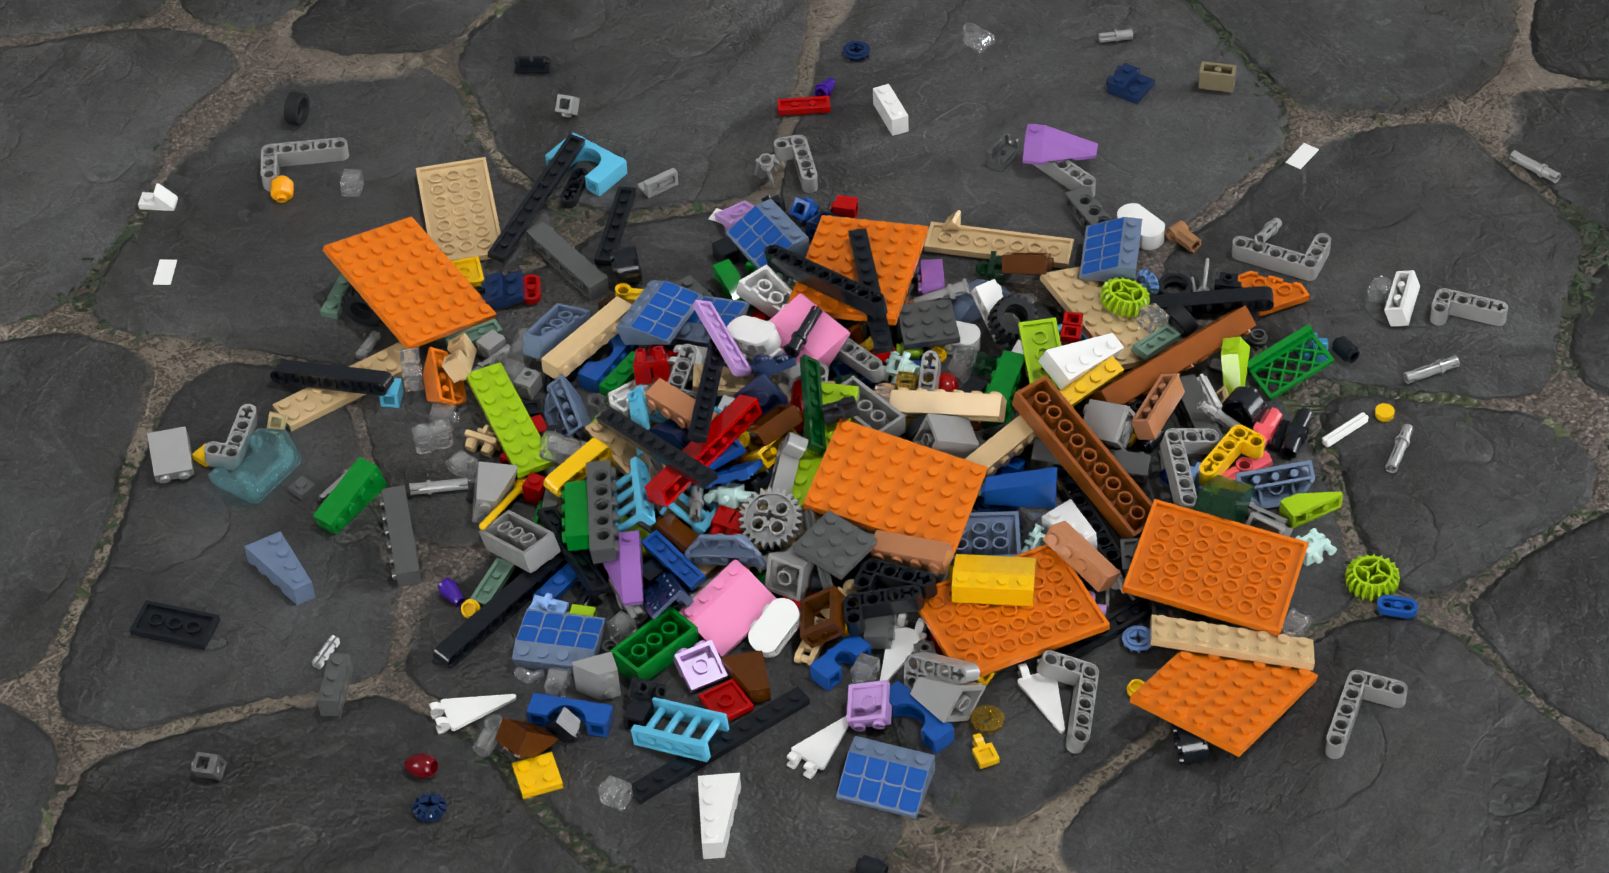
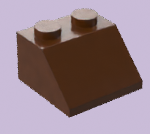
[495,717,558,759]

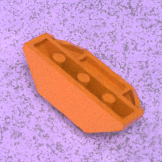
[423,347,467,406]

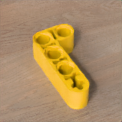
[1198,425,1265,487]
[543,437,614,498]

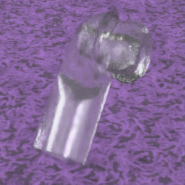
[514,667,545,684]

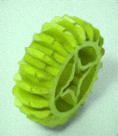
[1100,277,1150,319]
[1345,553,1400,602]

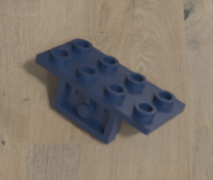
[643,571,694,620]

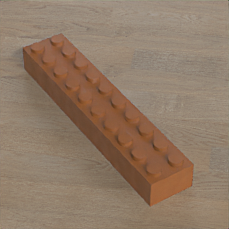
[1085,305,1256,405]
[1012,375,1153,539]

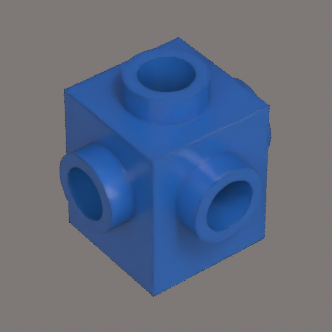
[789,196,820,224]

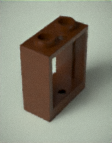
[1002,252,1054,274]
[746,404,803,446]
[800,585,845,648]

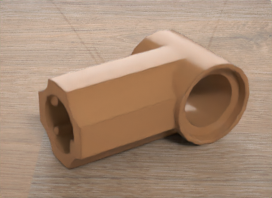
[1165,220,1202,253]

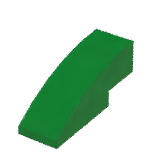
[713,259,755,310]

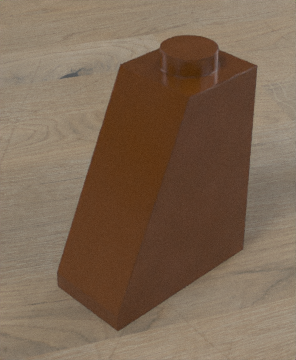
[650,513,699,557]
[722,650,771,703]

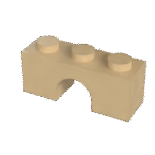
[442,332,477,383]

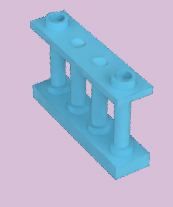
[627,384,669,457]
[614,456,656,533]
[659,483,719,535]
[631,697,729,762]

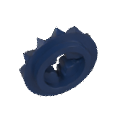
[843,41,870,62]
[413,792,446,822]

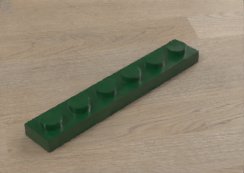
[800,354,826,455]

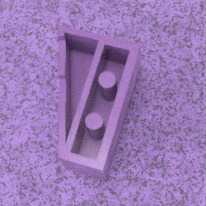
[917,259,945,295]

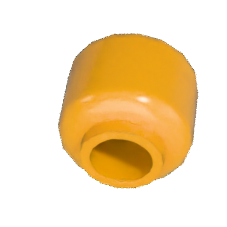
[270,175,294,203]

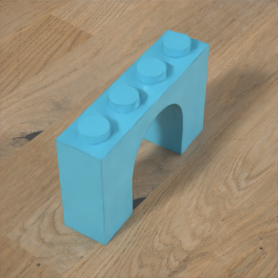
[545,132,628,197]

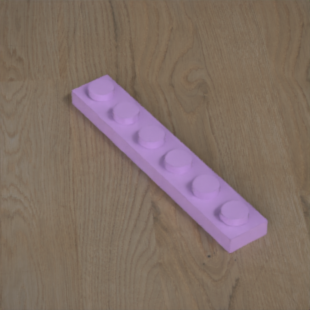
[692,300,752,376]

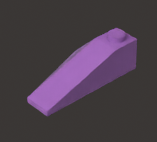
[1023,124,1098,165]
[603,530,644,606]

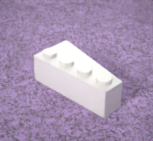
[736,264,792,318]
[1038,333,1124,390]
[698,773,741,859]

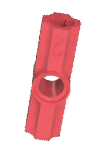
[1253,407,1283,449]
[1217,450,1273,490]

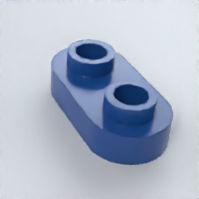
[1377,595,1418,618]

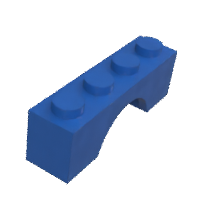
[578,334,639,394]
[889,681,954,754]
[527,693,614,737]

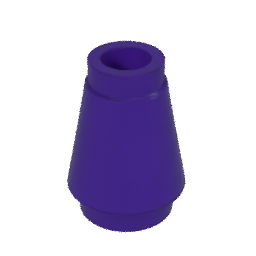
[814,77,835,97]
[438,578,465,607]

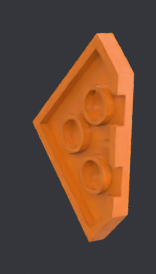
[1238,271,1310,317]

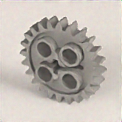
[738,486,804,550]

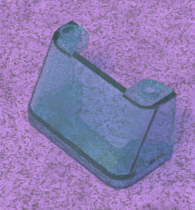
[208,428,301,504]

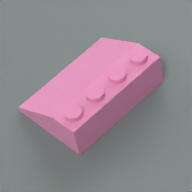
[769,293,851,376]
[679,559,777,657]

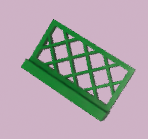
[1247,324,1335,401]

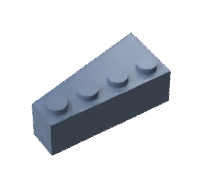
[523,303,590,358]
[244,531,315,605]

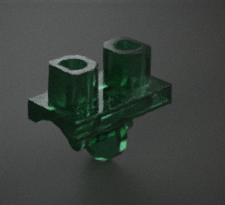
[976,251,1004,282]
[968,351,1001,376]

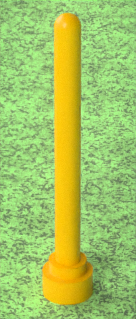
[479,477,527,530]

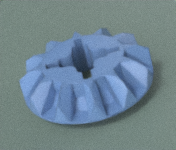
[1136,269,1159,296]
[1122,626,1153,653]

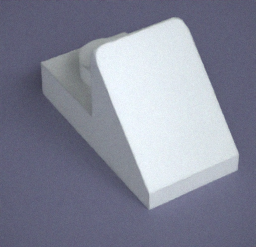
[138,183,178,211]

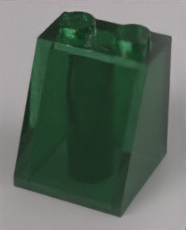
[1194,475,1255,524]

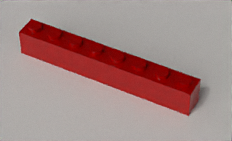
[644,395,762,507]

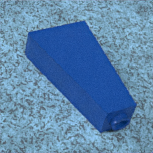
[981,467,1057,509]

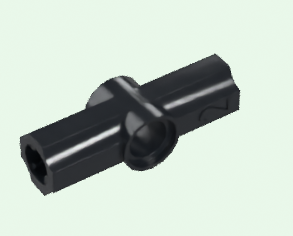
[1280,407,1313,460]

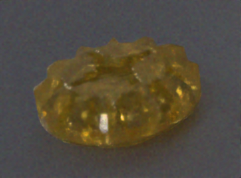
[971,705,1004,734]

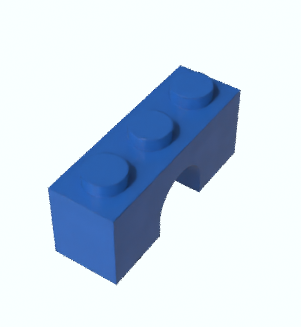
[810,635,871,691]

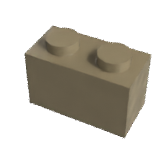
[1198,61,1237,92]

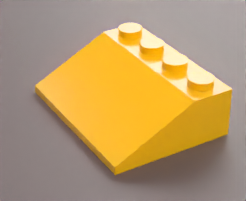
[952,554,1036,606]

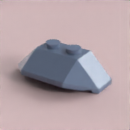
[949,279,1015,323]
[543,374,591,439]
[1235,460,1315,509]
[685,533,766,567]

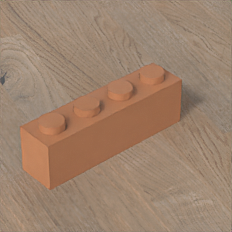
[1131,374,1185,440]
[645,378,718,430]
[1043,521,1121,592]
[869,530,954,574]

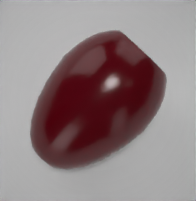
[404,753,438,778]

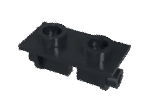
[514,56,550,74]

